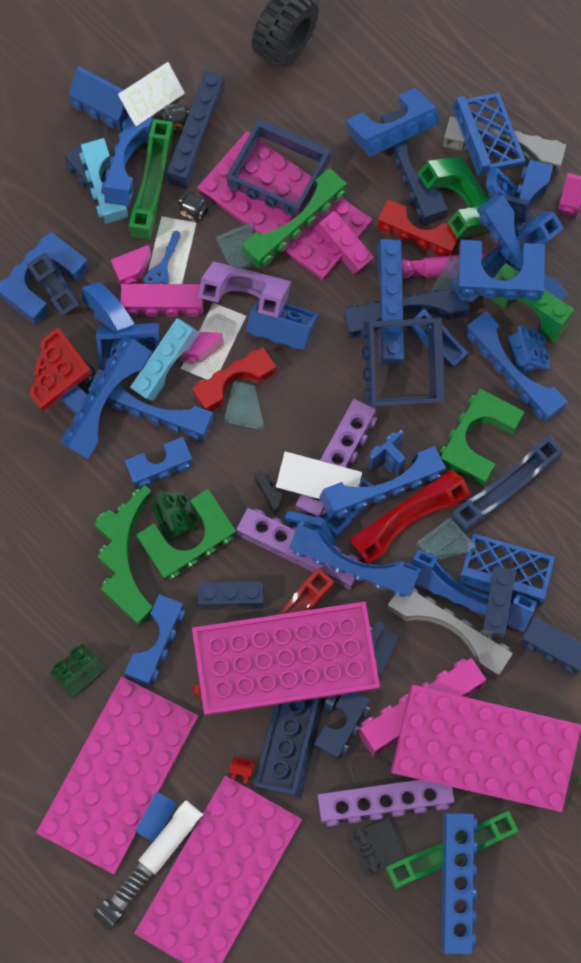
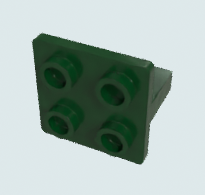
[151,492,199,541]
[50,644,105,698]

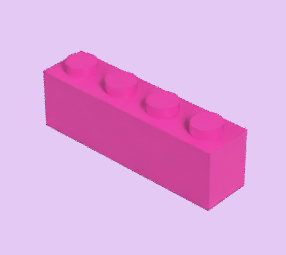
[121,284,204,317]

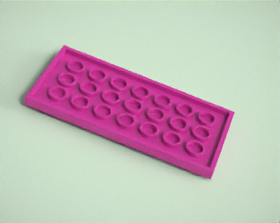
[197,131,372,281]
[192,601,380,716]
[36,676,198,875]
[391,684,581,812]
[134,775,302,963]

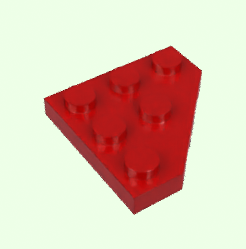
[30,328,93,411]

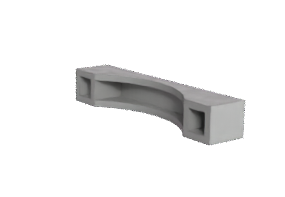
[443,116,566,174]
[387,588,513,679]

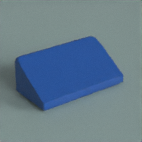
[135,792,177,842]

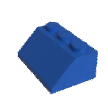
[68,66,129,131]
[246,298,319,350]
[96,323,161,372]

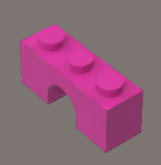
[314,211,374,274]

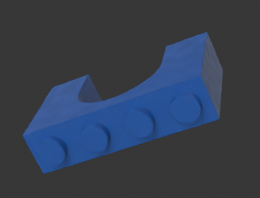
[346,88,440,157]
[0,232,89,326]
[457,240,545,301]

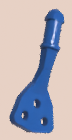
[144,230,181,284]

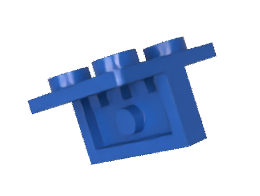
[508,325,550,375]
[368,430,406,476]

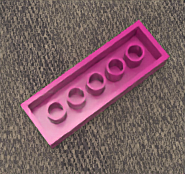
[359,658,486,758]

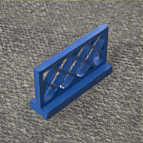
[452,93,526,176]
[459,533,555,607]

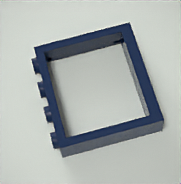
[226,118,331,217]
[361,318,445,406]

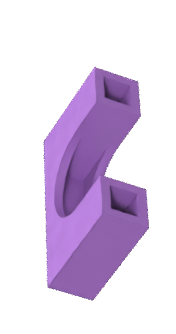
[198,261,291,318]

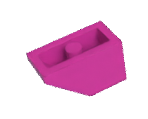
[557,173,581,217]
[111,245,151,286]
[180,332,224,364]

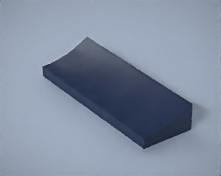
[254,697,326,799]

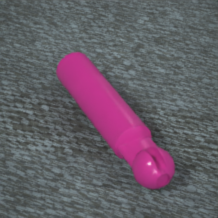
[402,252,490,280]

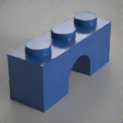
[124,437,193,489]

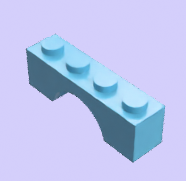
[79,138,128,224]
[131,318,200,401]

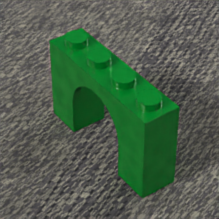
[418,156,490,238]
[491,263,574,343]
[439,389,524,488]
[136,489,236,580]

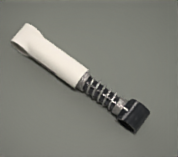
[93,801,204,931]

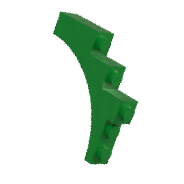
[94,485,153,628]

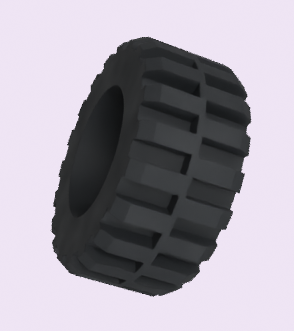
[251,0,319,67]

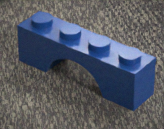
[125,594,186,687]

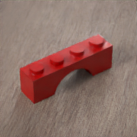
[377,200,460,257]
[192,347,276,412]

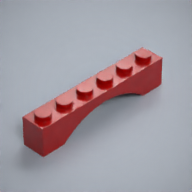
[348,470,471,564]
[278,567,334,615]

